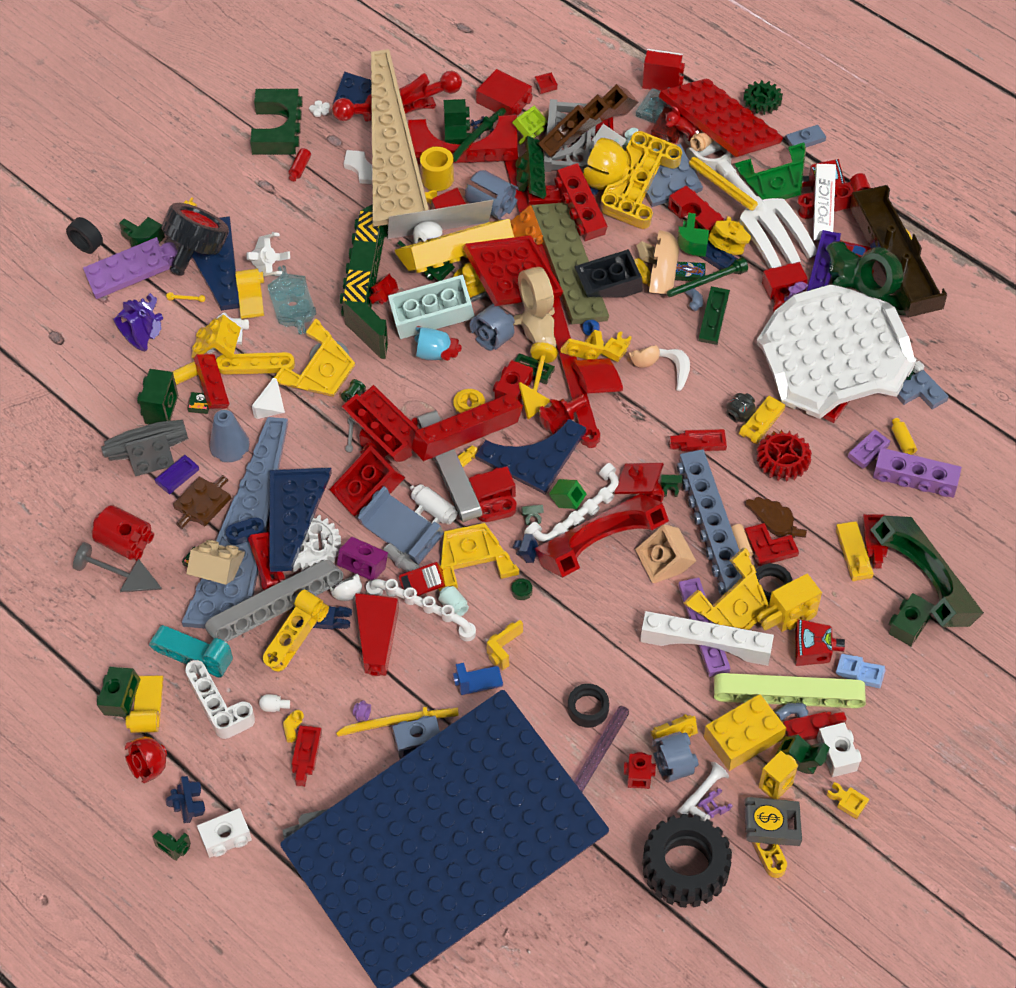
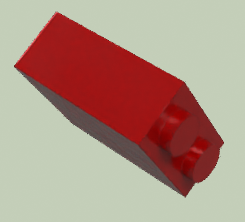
[476,69,533,116]

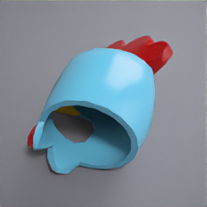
[414,326,462,361]

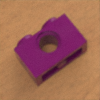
[337,536,388,581]

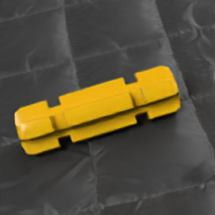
[458,445,478,467]

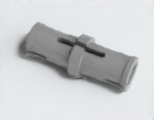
[383,543,420,572]

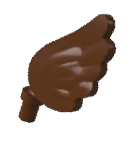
[745,497,807,538]

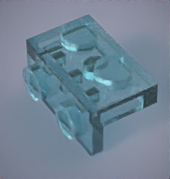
[636,87,670,123]

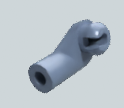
[685,288,703,311]
[775,703,809,721]

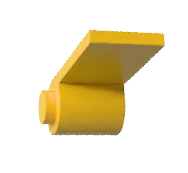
[235,268,264,319]
[126,676,164,733]

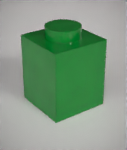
[549,479,587,509]

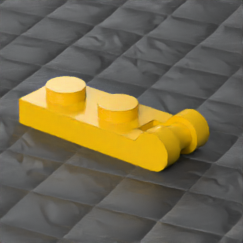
[739,395,786,444]

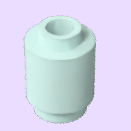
[438,586,469,616]

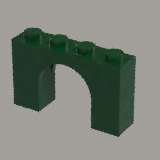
[250,89,303,155]

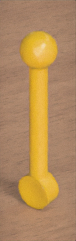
[166,292,206,302]

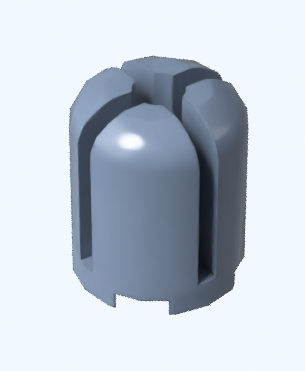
[465,170,519,220]

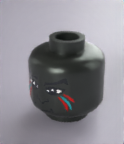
[726,393,756,422]

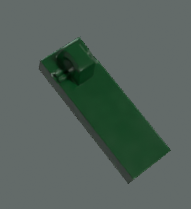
[698,286,730,345]

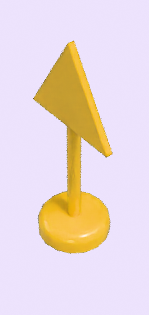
[519,342,558,420]

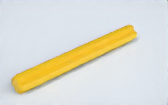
[689,157,758,211]

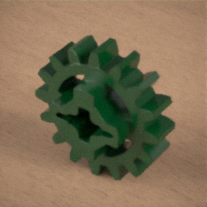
[743,80,783,115]

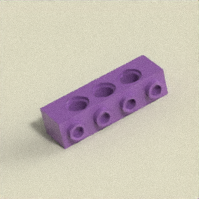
[873,448,962,498]

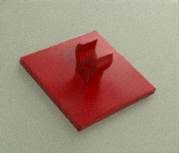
[614,463,664,494]

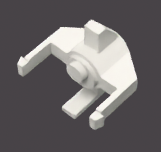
[246,232,290,277]

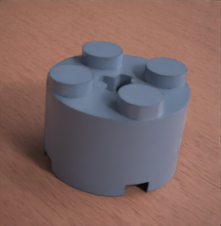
[470,304,515,351]
[652,731,699,783]

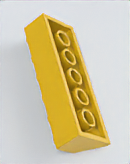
[394,219,514,273]

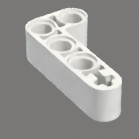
[185,660,255,739]

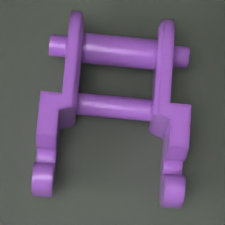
[784,282,808,301]
[698,788,733,818]

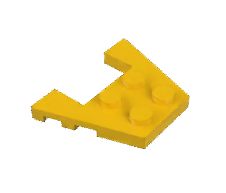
[274,318,355,397]
[439,523,519,592]
[683,548,770,630]

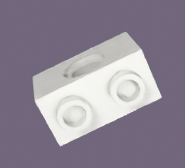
[817,722,862,777]
[197,808,252,858]

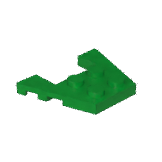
[735,142,806,200]

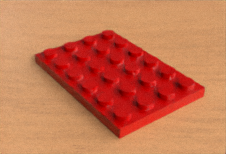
[658,78,783,157]

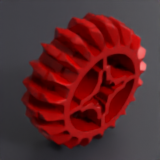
[756,430,812,482]

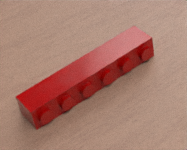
[411,393,523,461]

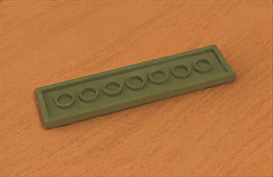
[532,203,609,324]

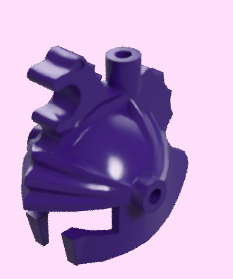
[113,293,163,352]

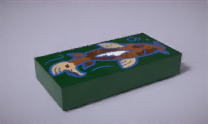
[675,261,706,281]

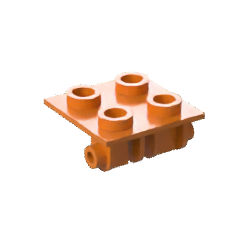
[510,205,543,245]

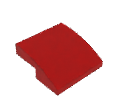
[572,358,623,394]

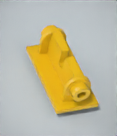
[650,714,698,739]

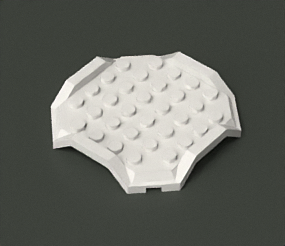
[757,285,915,419]

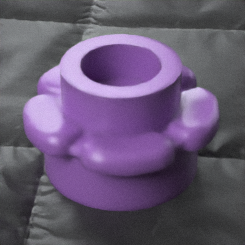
[353,700,371,722]

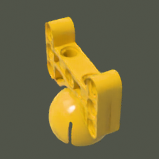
[583,131,682,229]

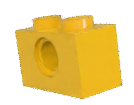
[759,751,798,800]

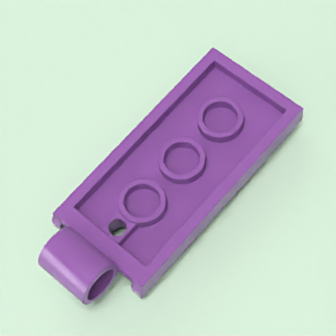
[83,237,178,299]

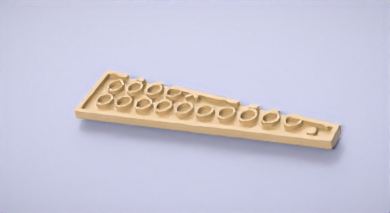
[371,49,429,227]

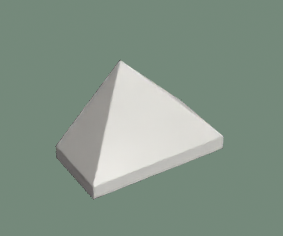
[252,378,285,419]

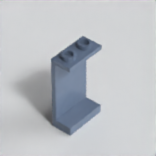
[358,486,444,565]

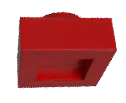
[535,72,558,94]

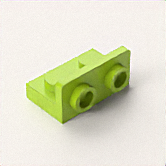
[512,105,548,145]

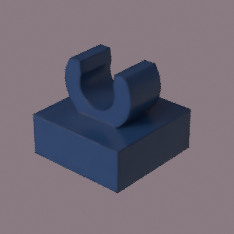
[513,534,539,563]

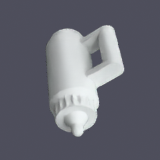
[410,484,458,525]

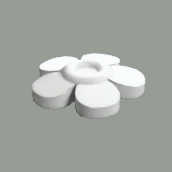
[309,100,330,117]

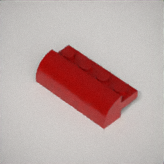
[341,385,419,462]

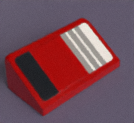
[399,562,445,597]

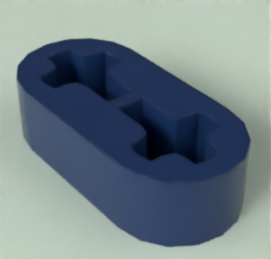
[225,517,265,545]

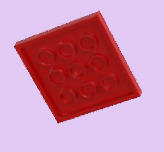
[463,235,563,306]

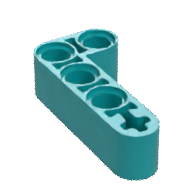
[149,625,233,678]

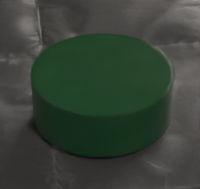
[511,579,533,600]

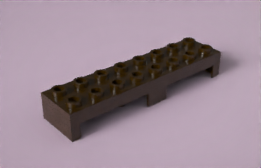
[849,185,947,318]

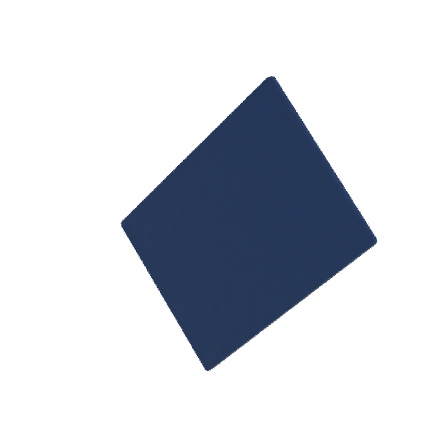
[280,690,609,988]

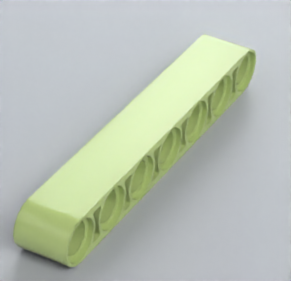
[714,673,866,708]

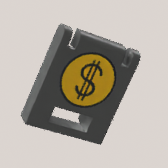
[744,797,802,846]

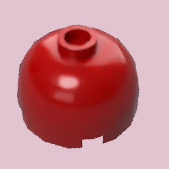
[125,737,167,783]

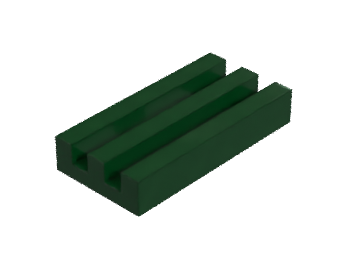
[515,353,555,385]

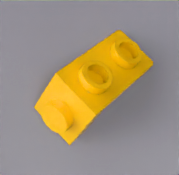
[560,330,604,359]
[486,620,523,671]

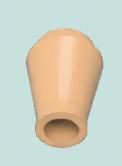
[690,133,714,151]

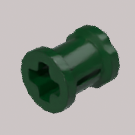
[341,379,366,402]

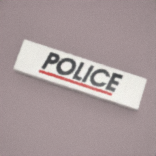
[813,164,836,241]

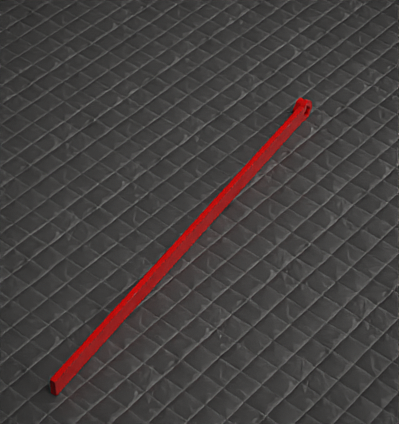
[504,156,601,448]

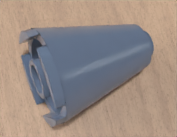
[209,410,250,462]

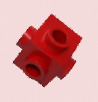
[624,752,656,789]

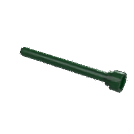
[667,258,748,297]

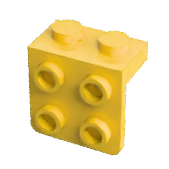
[191,314,241,359]

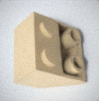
[187,540,245,585]

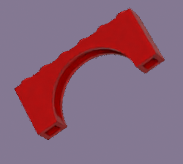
[408,115,518,165]
[535,494,669,578]

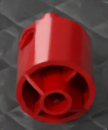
[92,505,154,561]

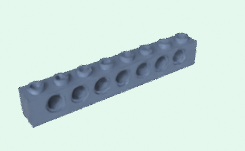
[676,449,742,595]

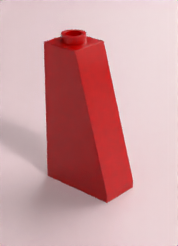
[355,593,399,676]

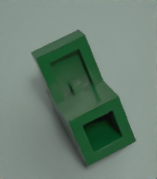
[119,217,165,248]
[775,734,830,774]

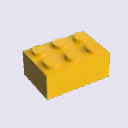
[704,694,786,771]

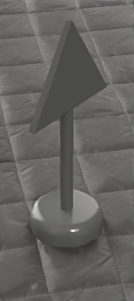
[73,542,162,592]

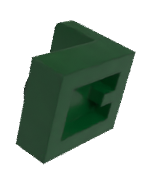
[152,830,191,861]

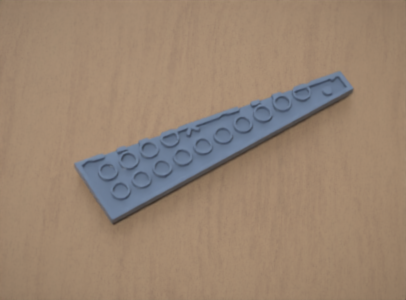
[182,417,288,629]

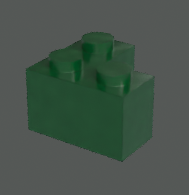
[443,99,471,145]

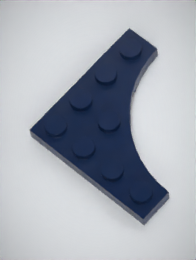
[475,419,586,495]

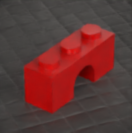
[668,185,724,237]

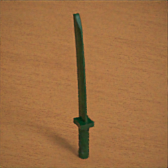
[453,108,506,162]

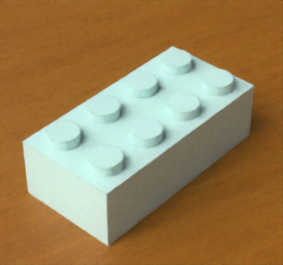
[388,275,475,339]

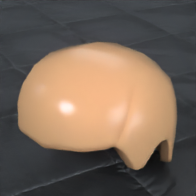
[628,345,660,368]

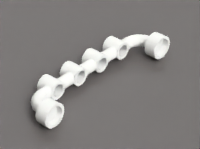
[524,463,619,542]
[366,579,476,641]

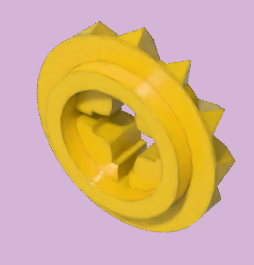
[453,389,485,413]

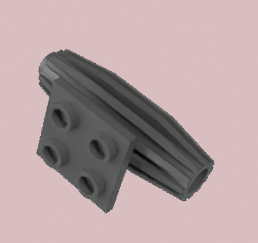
[101,419,188,477]

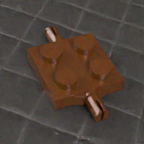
[173,475,232,529]

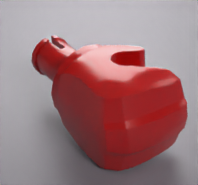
[538,394,589,434]

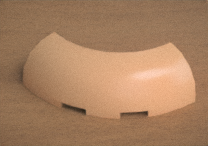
[649,230,679,294]

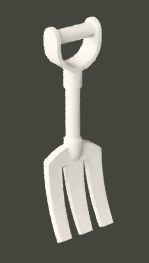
[686,141,817,269]

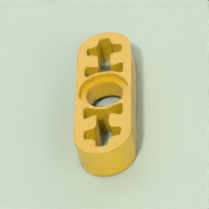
[752,842,787,878]

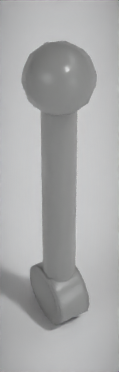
[345,417,356,453]

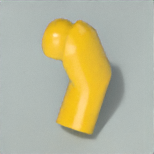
[283,710,304,743]

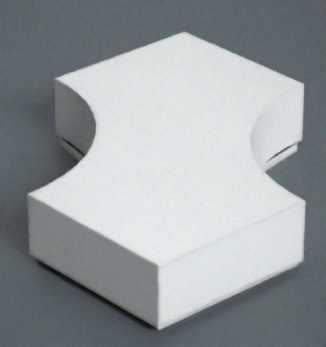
[344,150,373,184]

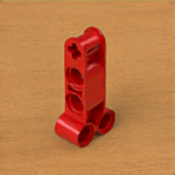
[798,173,871,219]

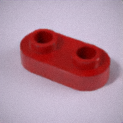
[477,496,517,522]

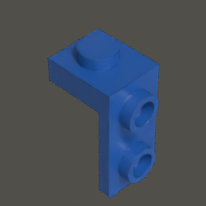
[453,663,503,695]

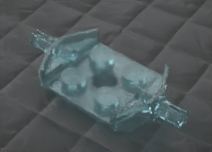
[268,265,316,334]

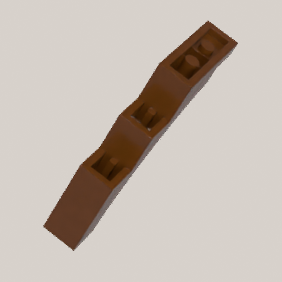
[538,84,639,157]

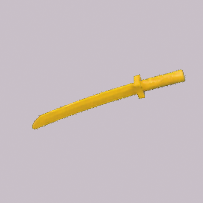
[336,707,459,737]

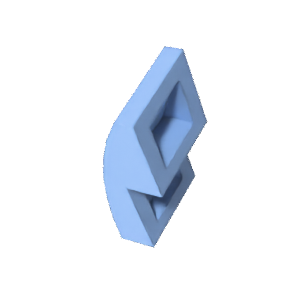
[836,654,886,689]

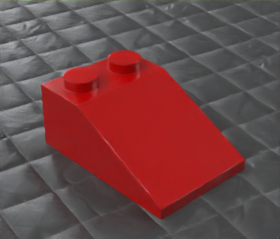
[329,445,406,516]

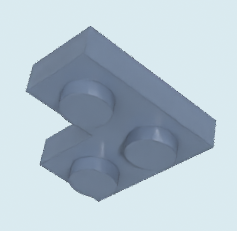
[897,370,949,410]

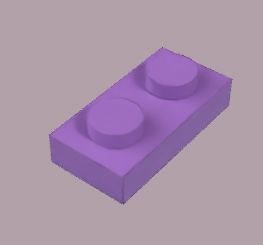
[848,430,890,469]

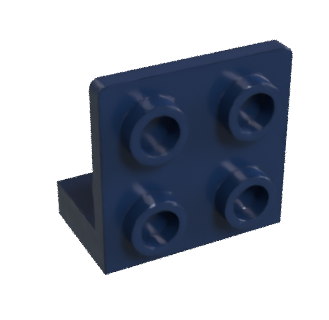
[333,71,372,115]

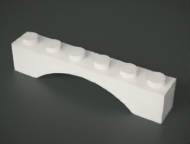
[641,611,774,666]

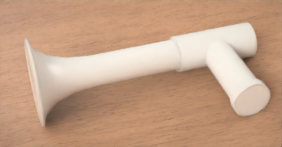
[677,762,729,821]

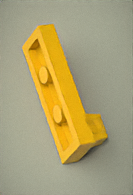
[836,521,874,581]

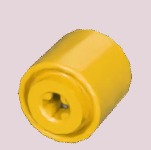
[420,147,454,191]

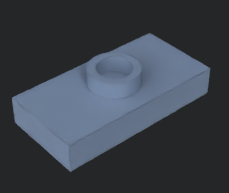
[785,125,826,147]

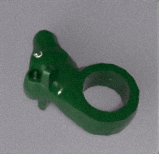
[826,241,903,298]

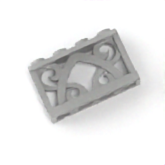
[544,99,596,172]

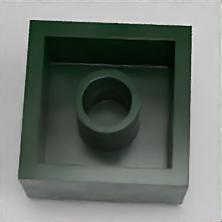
[137,369,179,425]

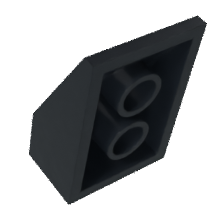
[575,249,643,297]

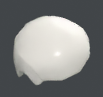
[413,221,443,244]
[330,574,362,601]

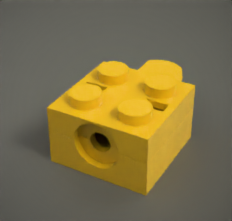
[756,573,822,632]

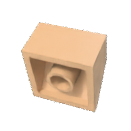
[635,524,696,583]

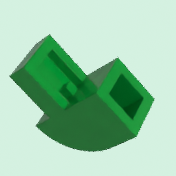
[677,213,709,257]

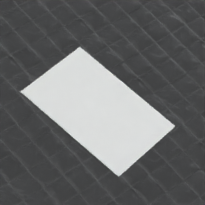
[388,200,493,239]

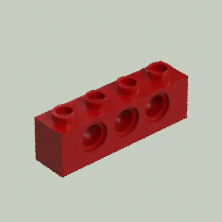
[554,163,608,241]

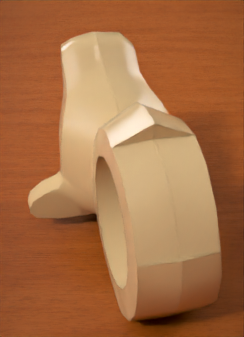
[513,267,556,348]

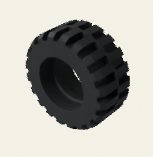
[642,814,732,908]

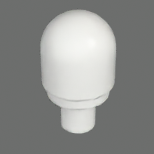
[259,694,290,712]

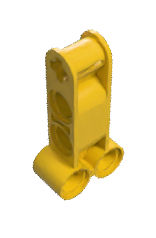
[263,589,329,672]

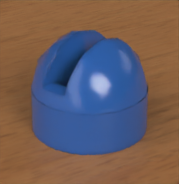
[583,320,600,336]

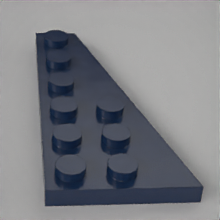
[191,216,240,311]
[270,468,332,572]

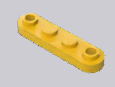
[216,352,295,375]

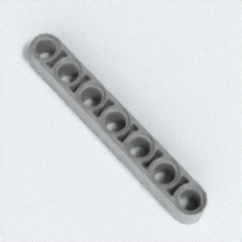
[417,410,482,522]
[205,560,343,642]

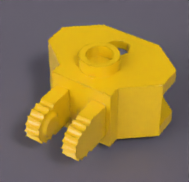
[708,216,751,255]

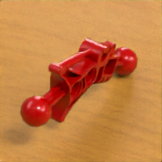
[332,70,462,122]

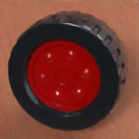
[162,203,229,276]

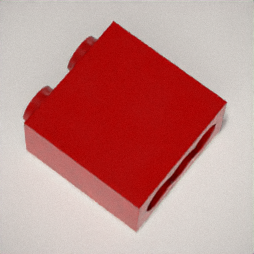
[642,49,685,91]

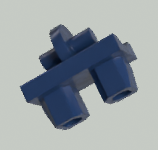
[166,776,205,823]

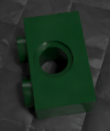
[888,593,935,647]
[97,667,141,717]

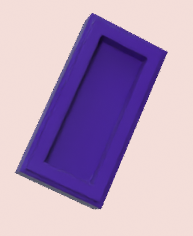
[155,455,199,495]

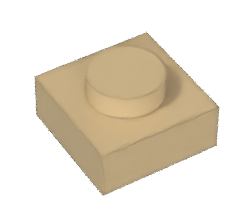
[637,241,657,264]

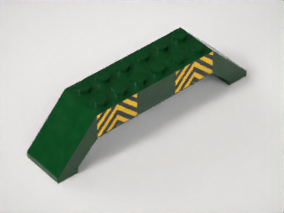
[340,204,388,359]

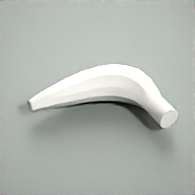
[659,349,690,391]

